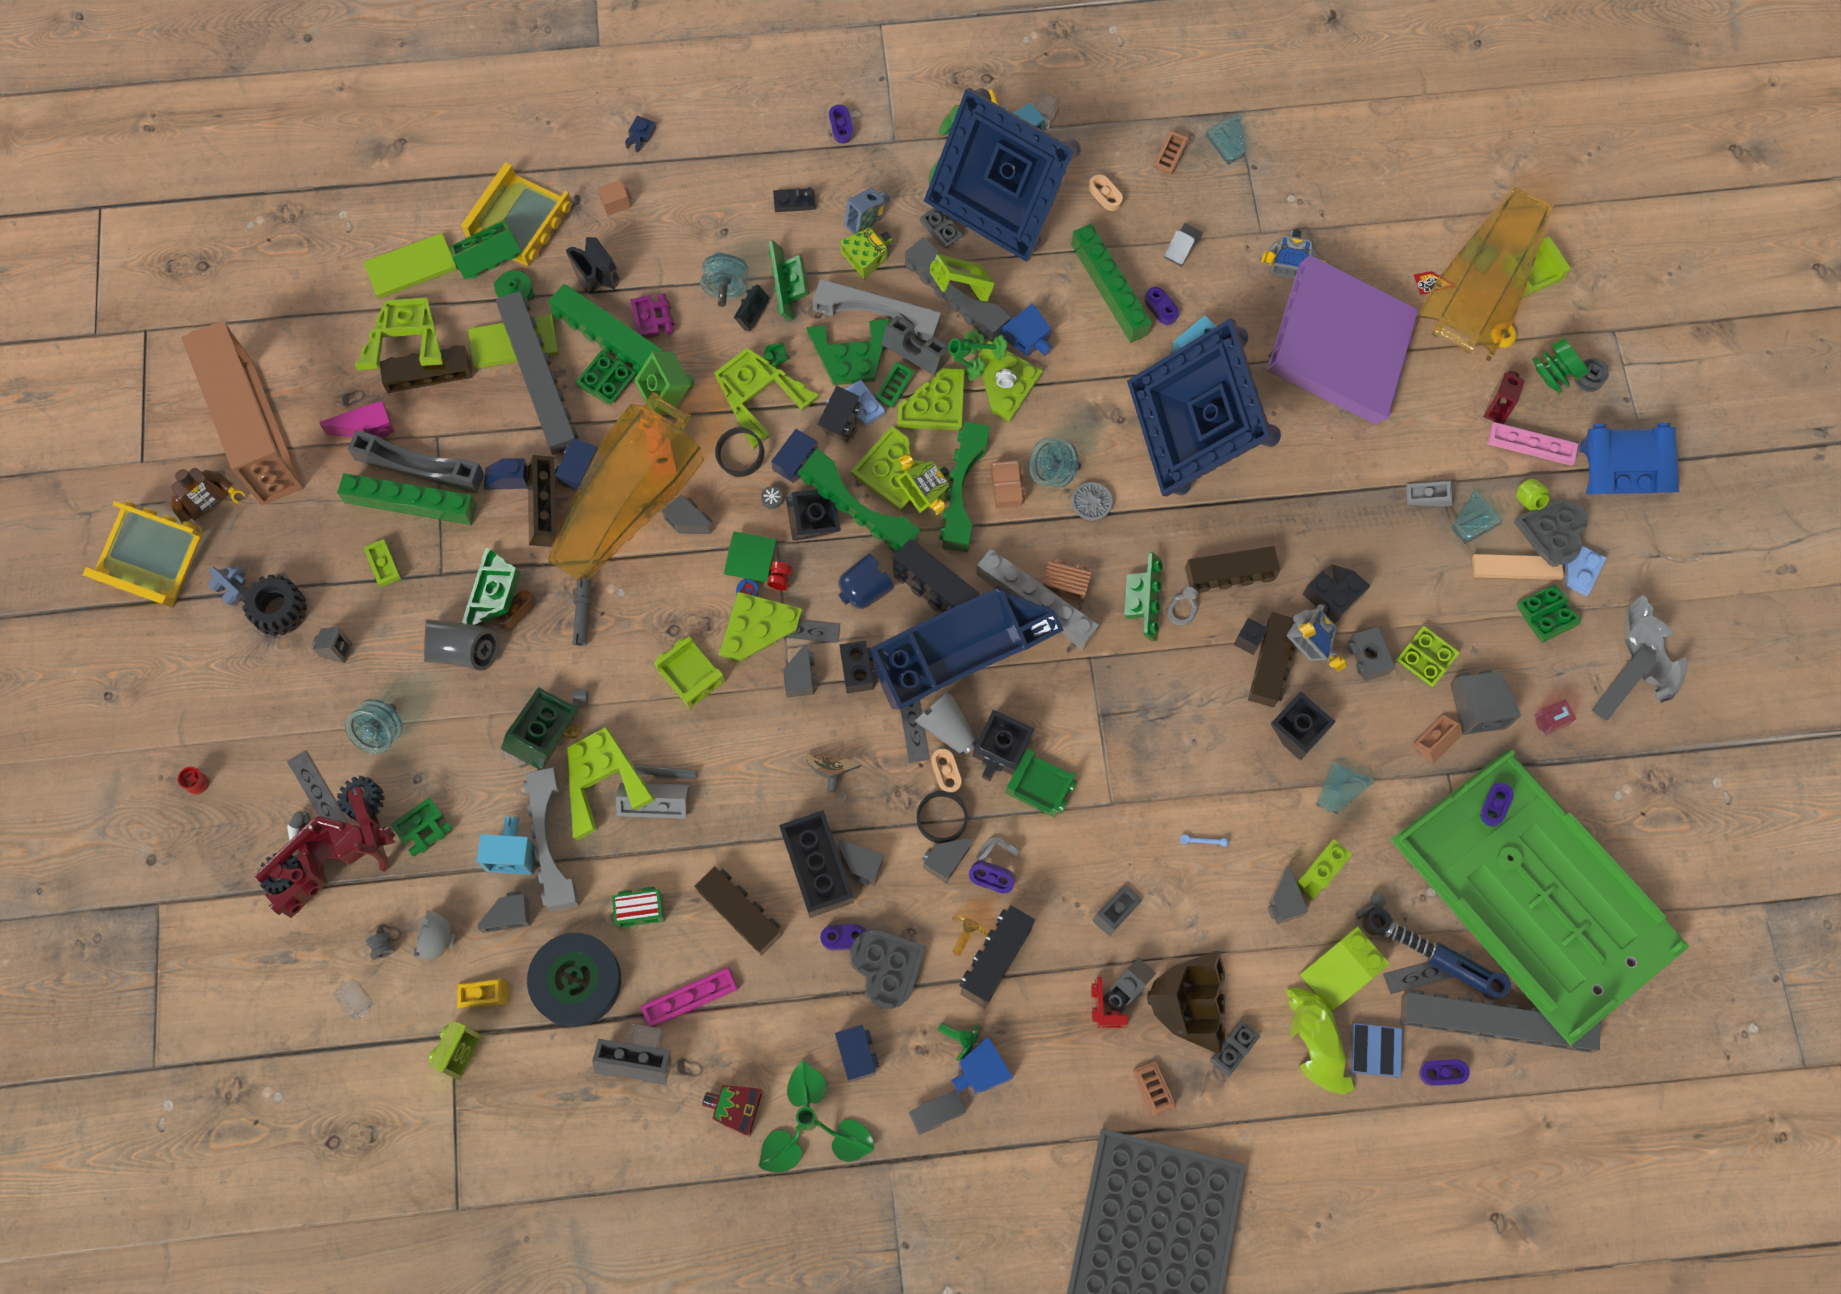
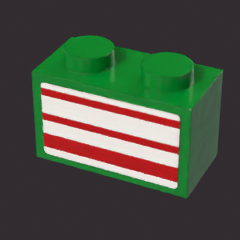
[612,887,665,928]

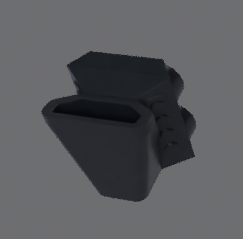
[566,237,620,293]

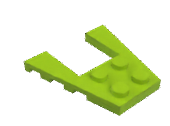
[355,298,443,371]
[714,348,819,450]
[567,727,656,840]

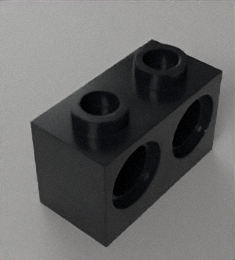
[839,640,877,694]

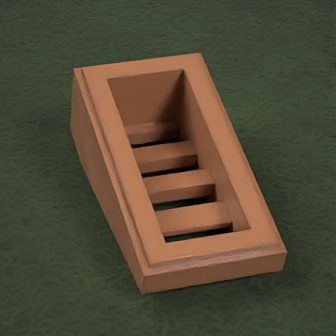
[1153,129,1189,175]
[1133,1062,1176,1117]

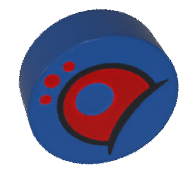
[736,579,759,597]

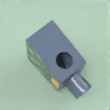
[844,188,890,234]

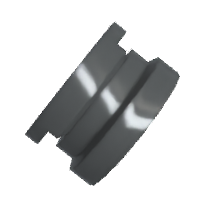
[1574,358,1610,392]

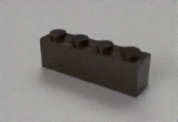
[380,345,473,393]
[528,455,556,547]
[1185,546,1280,593]
[1248,612,1295,708]
[694,866,782,956]

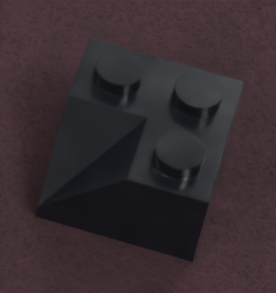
[817,385,863,443]
[786,489,841,541]
[1302,564,1370,624]
[1271,692,1336,761]

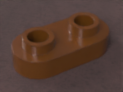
[496,590,536,629]

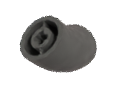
[424,619,500,671]

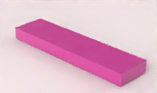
[640,967,738,1029]

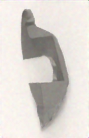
[1624,595,1688,703]

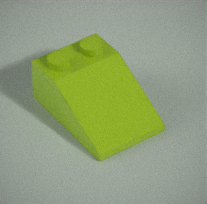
[1299,927,1390,1012]
[428,1021,482,1080]

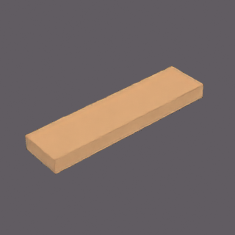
[1472,554,1564,580]

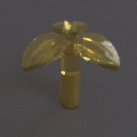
[952,915,988,956]

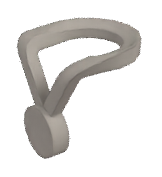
[1167,587,1198,626]
[976,837,1020,860]

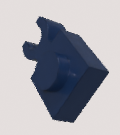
[625,115,656,153]

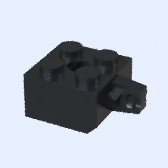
[972,710,1035,782]

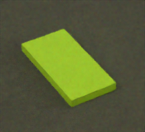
[363,233,457,299]
[468,314,559,369]

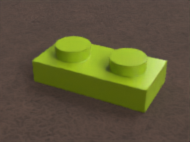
[363,539,401,588]

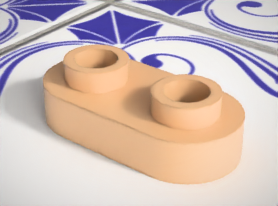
[1089,174,1123,211]
[931,749,961,794]

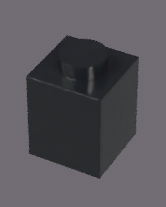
[1234,618,1268,655]

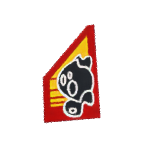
[1413,271,1458,295]

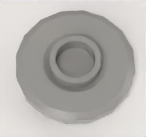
[1072,482,1113,521]

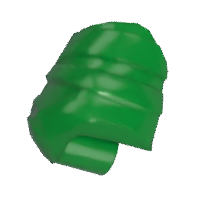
[763,343,790,367]

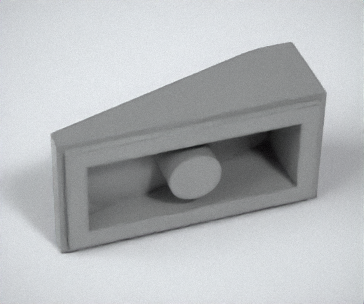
[1406,480,1452,506]

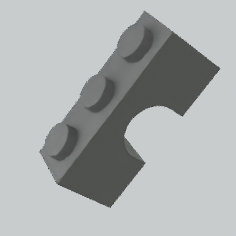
[881,315,949,376]

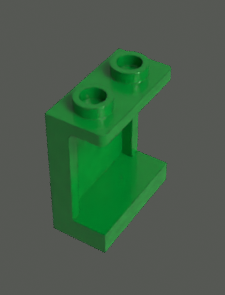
[1005,748,1078,818]

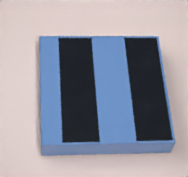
[1351,1023,1402,1078]

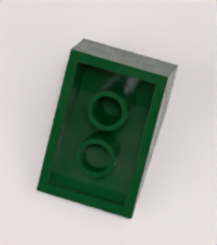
[501,687,579,770]

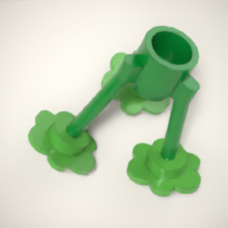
[948,329,1007,381]

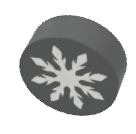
[761,486,783,509]

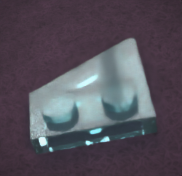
[1206,114,1246,165]

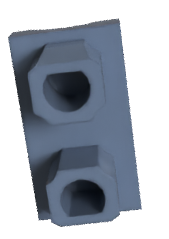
[207,566,247,605]

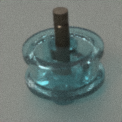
[700,252,748,307]

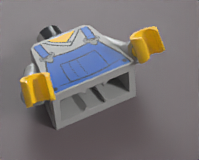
[1261,230,1327,279]
[1287,605,1347,672]

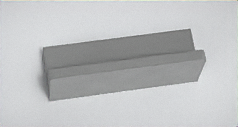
[616,783,689,819]

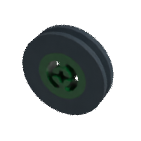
[527,933,621,1027]

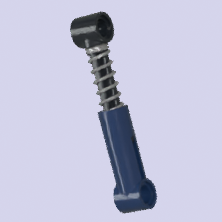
[1363,908,1511,1000]

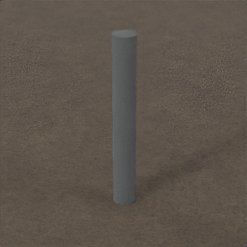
[633,764,697,779]

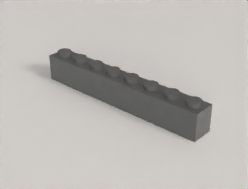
[496,291,578,455]
[1400,990,1601,1053]

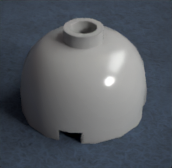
[413,910,455,960]

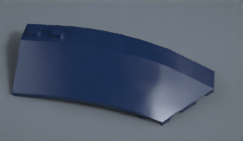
[870,588,1064,710]

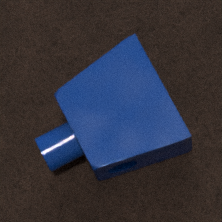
[1002,304,1053,356]
[951,1037,1013,1094]

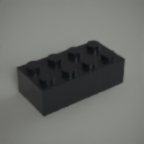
[893,538,979,612]
[779,810,854,918]
[959,905,1035,1009]

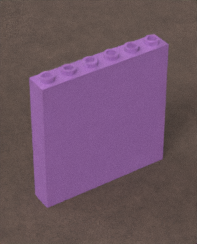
[1266,255,1418,425]

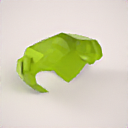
[1286,987,1355,1095]

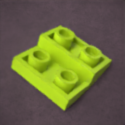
[1396,626,1460,688]

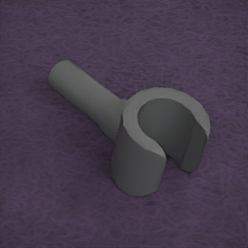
[573,689,588,720]
[1355,894,1386,919]

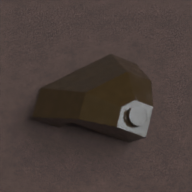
[1147,951,1225,1053]

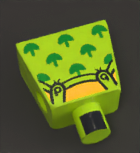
[840,228,893,280]

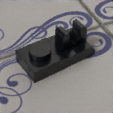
[773,187,816,213]
[733,284,770,331]

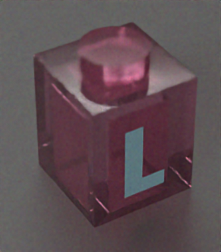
[1535,699,1577,736]

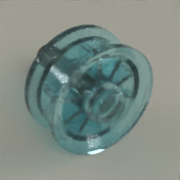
[1029,438,1081,488]
[345,699,403,754]

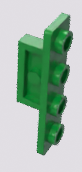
[768,240,809,321]
[1124,552,1163,642]

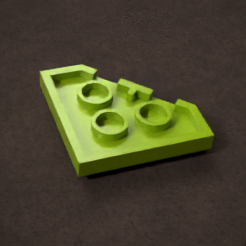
[978,340,1043,423]
[897,368,964,431]
[851,426,911,512]
[719,592,802,662]

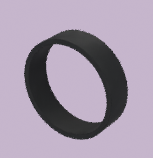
[715,427,765,477]
[917,791,968,844]

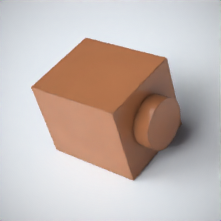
[597,180,632,216]

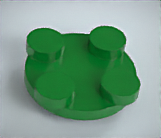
[494,270,534,301]

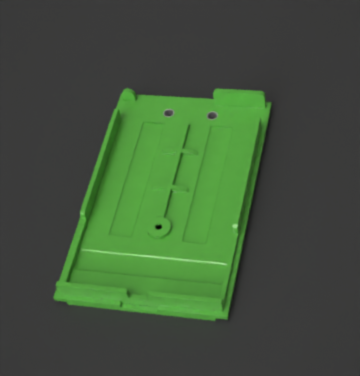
[1390,749,1690,1046]

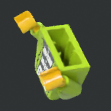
[896,453,949,516]

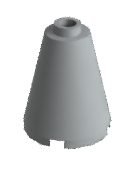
[915,690,977,754]

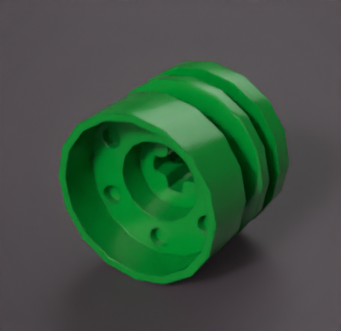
[1532,337,1590,395]

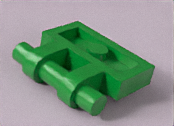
[390,797,453,857]

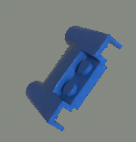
[1580,423,1679,494]

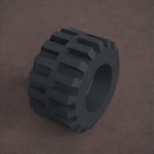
[242,574,307,636]

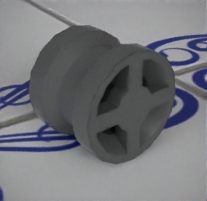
[366,933,395,960]

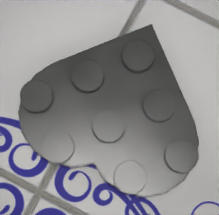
[1514,499,1588,567]
[850,930,926,1009]

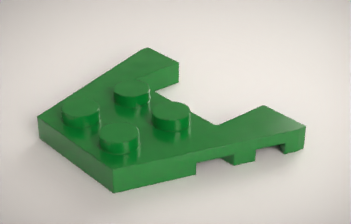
[807,319,888,386]

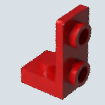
[1091,977,1128,1028]

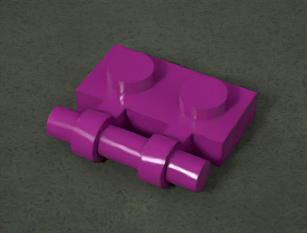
[630,294,675,338]

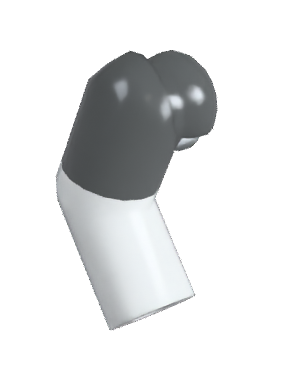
[287,811,310,841]

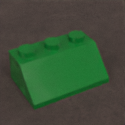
[449,219,521,279]

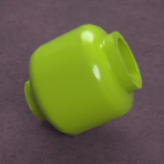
[1516,479,1550,511]

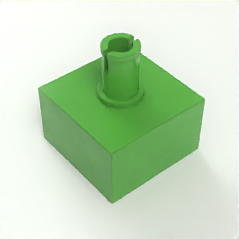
[634,352,694,413]

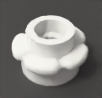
[996,369,1017,388]

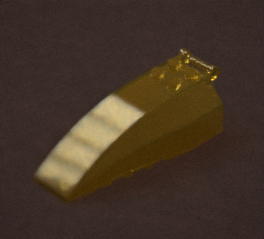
[1416,187,1553,361]
[547,392,704,582]

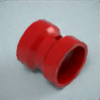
[766,561,793,591]
[177,767,209,795]

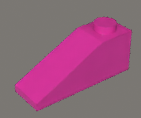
[319,401,395,438]

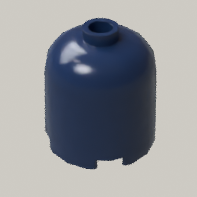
[838,553,894,609]

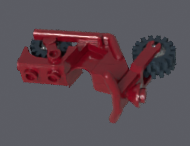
[254,776,396,918]

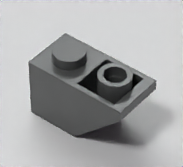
[662,494,713,534]
[783,645,817,698]
[1103,957,1157,1013]

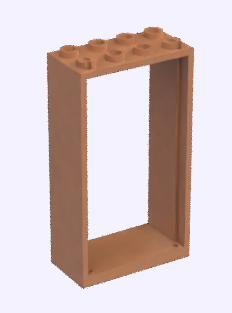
[181,320,303,506]

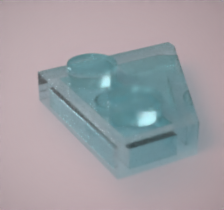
[1452,490,1502,544]
[1316,763,1374,814]

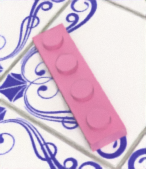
[1487,422,1578,466]

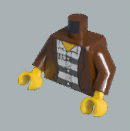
[171,468,245,537]

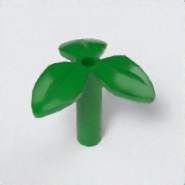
[938,1022,979,1061]

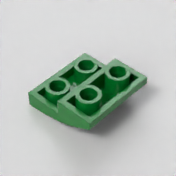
[576,350,636,405]
[724,531,777,582]
[1517,584,1581,643]

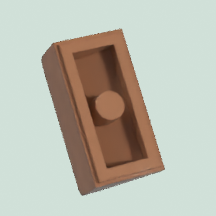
[1413,714,1463,763]

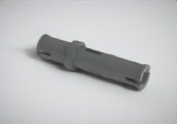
[572,578,592,646]

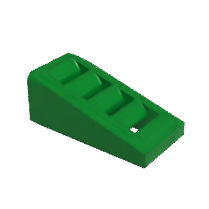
[875,361,915,408]

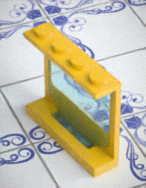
[461,162,572,267]
[82,500,203,608]

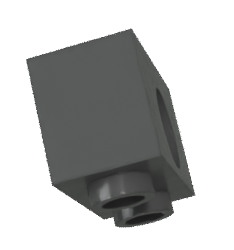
[1348,627,1395,682]

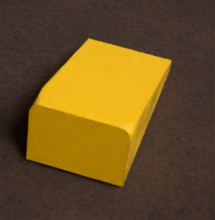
[457,979,509,1008]

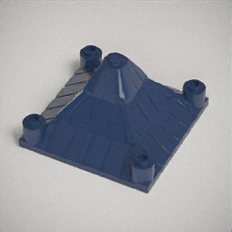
[924,87,1081,262]
[1127,318,1281,497]

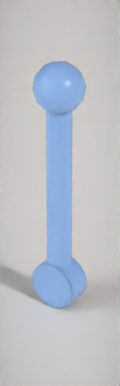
[1180,835,1229,847]

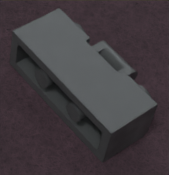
[592,1039,671,1085]

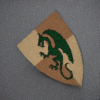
[806,753,861,792]

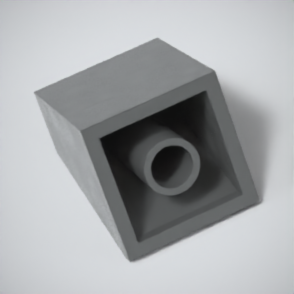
[1451,670,1521,735]

